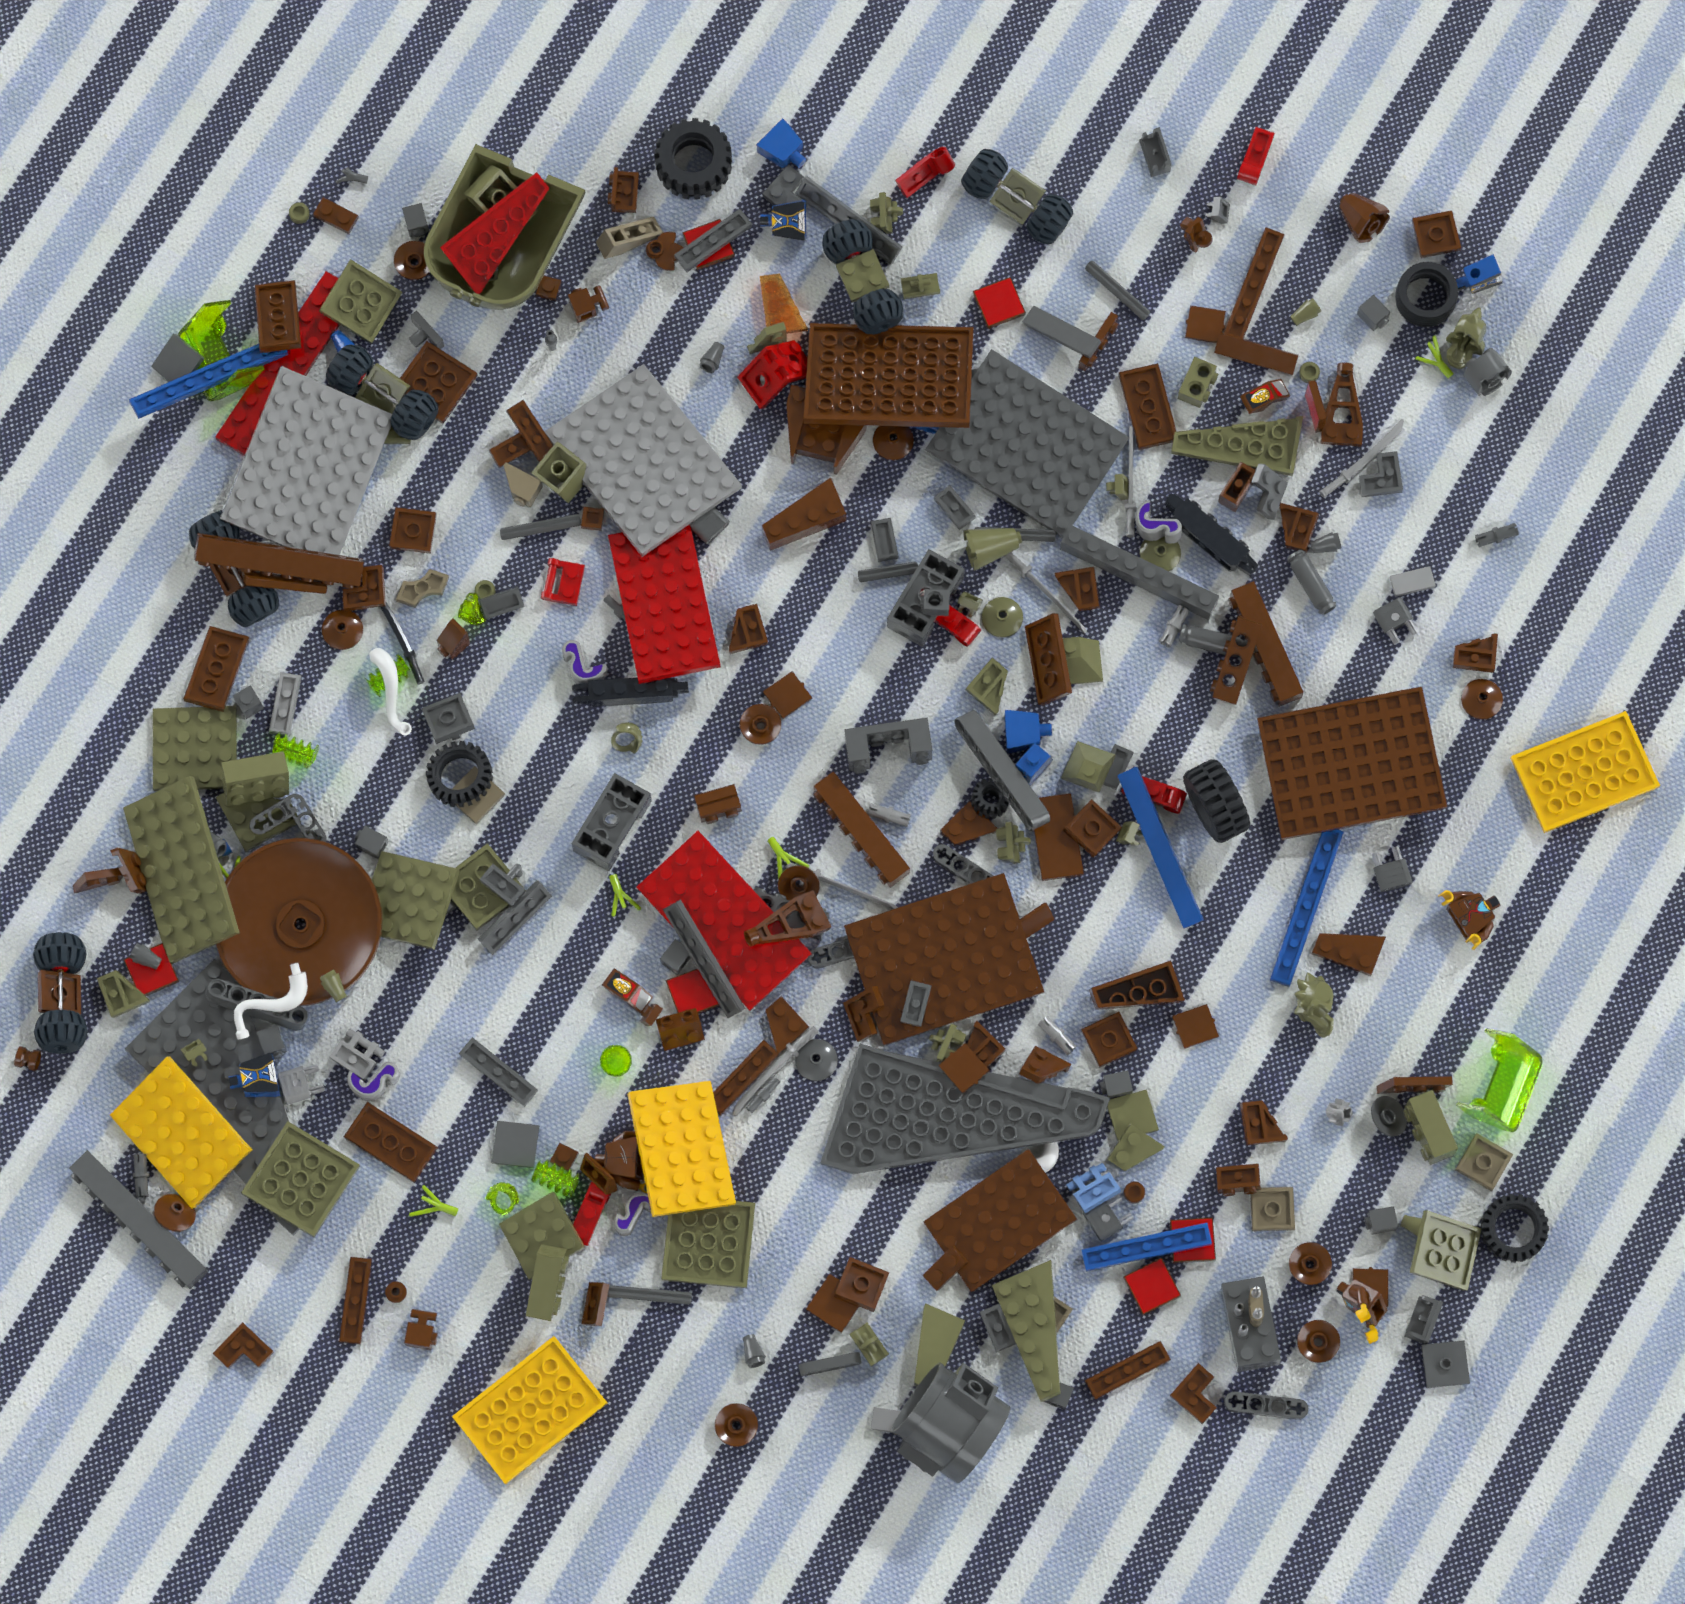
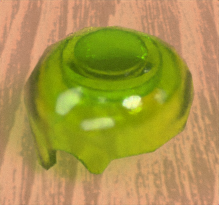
[600,1045,632,1077]

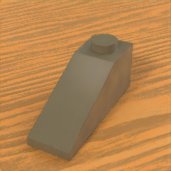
[596,217,663,259]

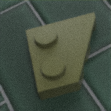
[747,322,787,354]
[965,657,1008,715]
[97,970,150,1018]
[1106,1123,1165,1171]

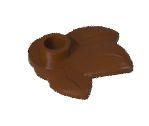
[646,232,684,271]

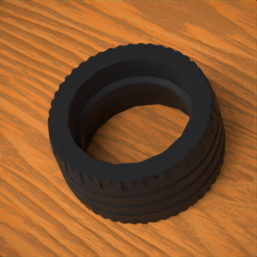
[1395,262,1458,327]

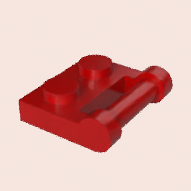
[540,558,585,606]

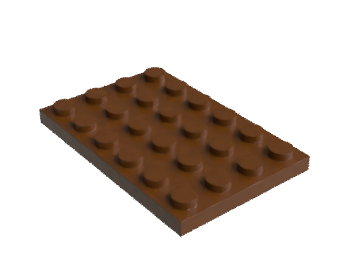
[923,1149,1078,1293]

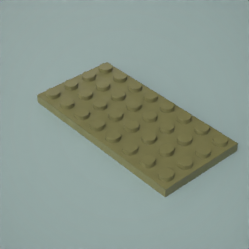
[123,776,240,964]

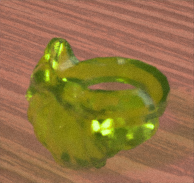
[458,593,486,626]
[485,1182,519,1215]

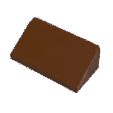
[1020,902,1054,939]
[580,1153,618,1195]

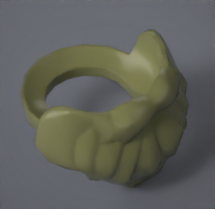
[611,722,643,754]

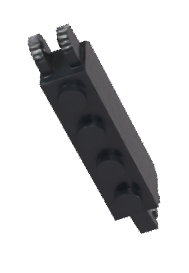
[1165,494,1258,576]
[572,677,689,707]

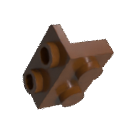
[608,167,639,213]
[656,1008,705,1051]
[1216,1163,1261,1196]

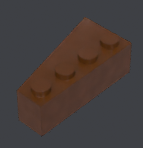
[762,477,846,551]
[1089,960,1185,1010]

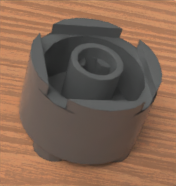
[1464,348,1512,396]

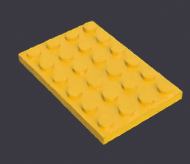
[1510,711,1660,833]
[110,1056,252,1209]
[627,1081,736,1217]
[452,1336,608,1485]

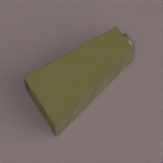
[914,1303,965,1387]

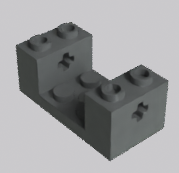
[887,549,965,647]
[844,717,933,774]
[571,773,652,872]

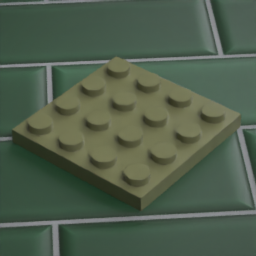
[153,706,237,791]
[372,851,460,950]
[241,1121,360,1238]
[661,1201,756,1289]

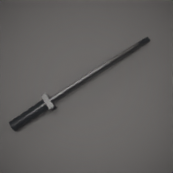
[380,602,425,685]

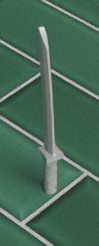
[1319,419,1404,498]
[1125,427,1137,538]
[1004,552,1087,634]
[786,862,898,909]
[733,1026,819,1116]

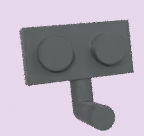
[479,864,526,907]

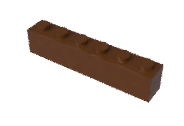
[1228,581,1304,707]
[813,771,910,888]

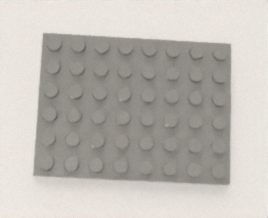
[544,364,742,557]
[220,366,392,555]

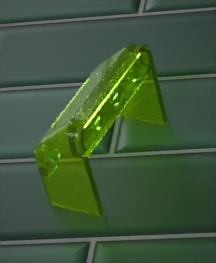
[178,300,264,402]
[1456,1028,1543,1132]

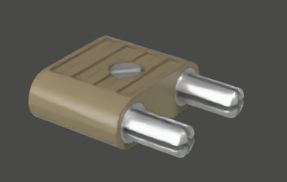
[1248,1286,1264,1327]

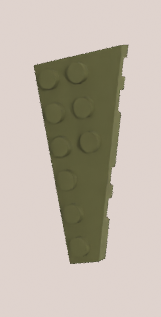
[1171,416,1303,476]
[992,1260,1061,1402]

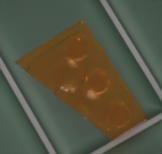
[760,273,808,334]

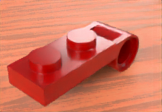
[1237,127,1275,186]
[895,147,956,198]
[934,605,981,647]
[1121,776,1187,814]
[573,1182,612,1246]

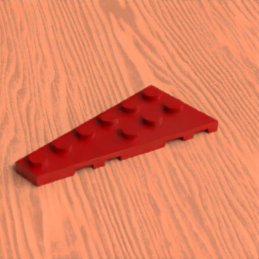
[440,172,549,294]

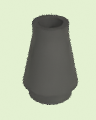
[700,342,725,373]
[1310,532,1342,554]
[129,943,162,970]
[742,1334,766,1368]

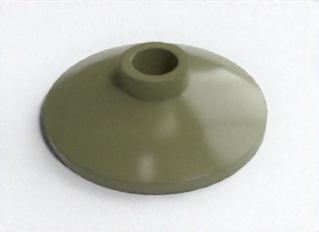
[1140,536,1181,571]
[982,597,1023,638]

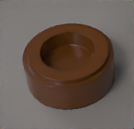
[1124,1181,1145,1204]

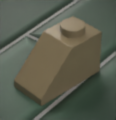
[503,462,543,508]

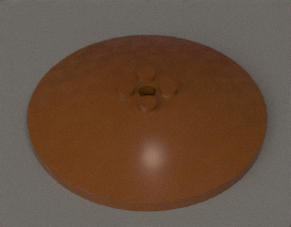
[216,838,383,1006]

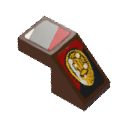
[1240,379,1291,414]
[602,968,653,1014]

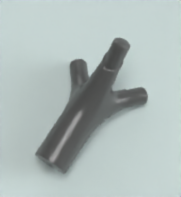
[336,167,369,184]

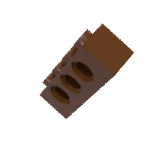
[1210,616,1262,705]

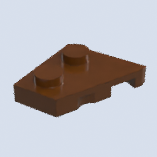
[1280,503,1319,553]
[1055,567,1100,611]
[1453,633,1498,673]
[940,801,998,846]
[765,996,809,1055]
[967,1021,1006,1068]
[1019,1046,1071,1084]
[1240,1100,1288,1146]

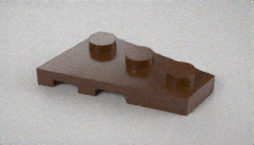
[1312,933,1386,977]
[1376,1076,1453,1094]

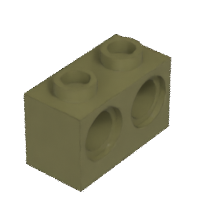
[1177,356,1219,408]

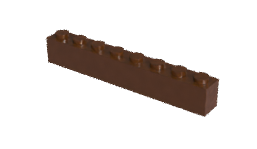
[194,533,364,588]

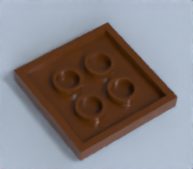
[400,341,478,424]

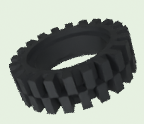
[426,741,493,807]
[1481,1194,1549,1263]

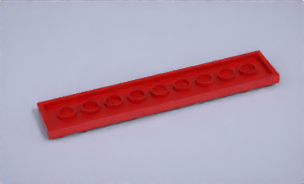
[215,271,340,456]

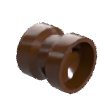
[14,1046,41,1071]

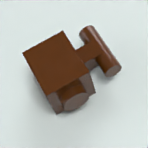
[568,285,610,323]
[404,1309,438,1350]

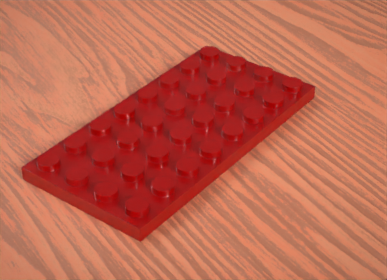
[608,524,721,684]
[636,830,812,1011]

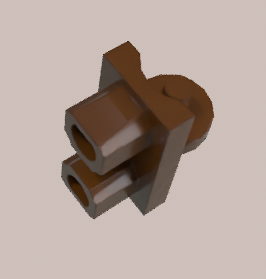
[1180,217,1213,253]

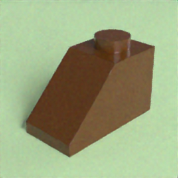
[436,618,470,660]

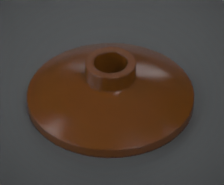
[394,241,430,280]
[873,426,914,460]
[322,609,363,650]
[1461,679,1503,720]
[740,704,782,745]
[778,865,820,901]
[154,1194,196,1232]
[1289,1242,1332,1285]
[1297,1320,1340,1363]
[715,1403,758,1447]

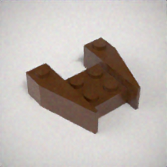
[786,385,868,475]

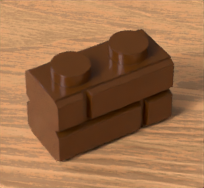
[1218,462,1256,512]
[694,784,742,824]

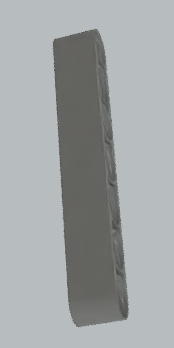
[954,710,1050,831]

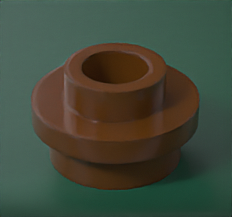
[385,1281,407,1303]

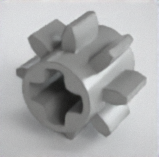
[1326,1098,1353,1126]

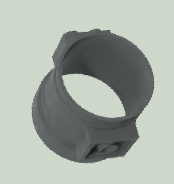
[891,1362,1011,1484]

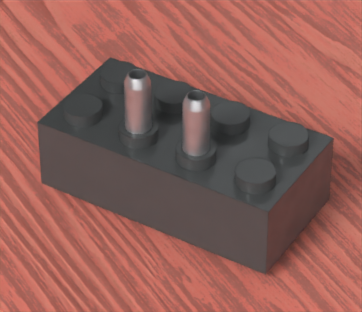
[1220,1276,1281,1372]

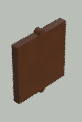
[1185,305,1226,343]
[763,671,812,719]
[1172,1004,1219,1049]
[938,1043,989,1093]
[1353,1267,1388,1307]

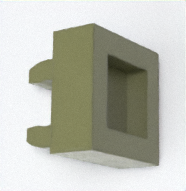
[1106,474,1129,500]
[958,591,983,618]
[1116,821,1143,846]
[180,1039,207,1067]

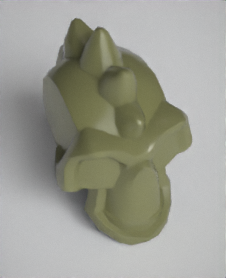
[1446,307,1486,369]
[1294,972,1334,1038]

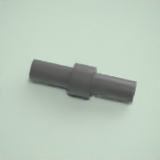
[545,329,558,351]
[603,595,626,621]
[746,1077,780,1113]

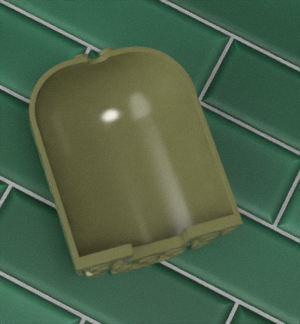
[424,144,586,310]

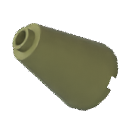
[963,528,1022,570]

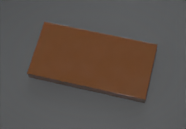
[255,280,301,353]
[1118,363,1177,450]
[1025,613,1072,706]
[183,626,250,712]
[1034,793,1084,881]
[343,1102,438,1184]

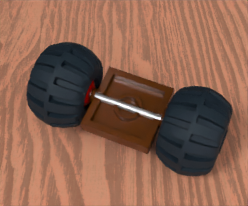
[189,510,279,627]
[33,932,88,1054]

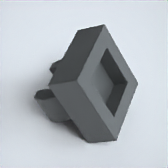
[1206,197,1230,224]

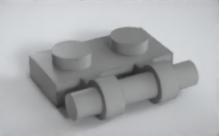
[329,1029,385,1081]

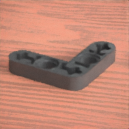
[250,794,327,842]

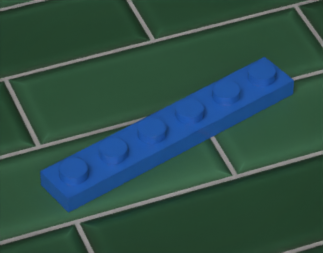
[1082,1223,1212,1272]

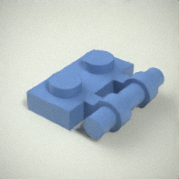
[1066,1163,1121,1213]

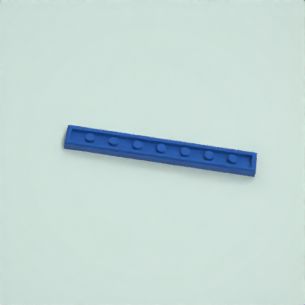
[129,344,288,419]
[1117,767,1204,929]
[1270,829,1344,987]

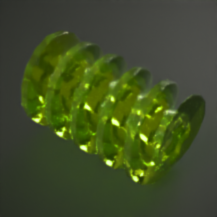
[364,654,410,697]
[272,732,319,769]
[531,1159,580,1197]

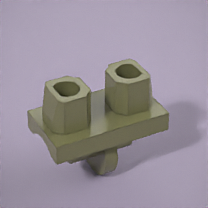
[870,192,903,234]
[901,273,940,299]
[996,822,1031,864]
[928,1023,966,1063]
[849,1322,889,1367]

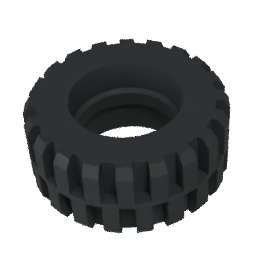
[654,118,732,200]
[1183,759,1250,843]

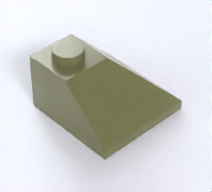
[531,441,587,503]
[1063,637,1103,685]
[1061,741,1116,793]

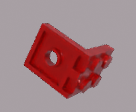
[737,340,808,409]

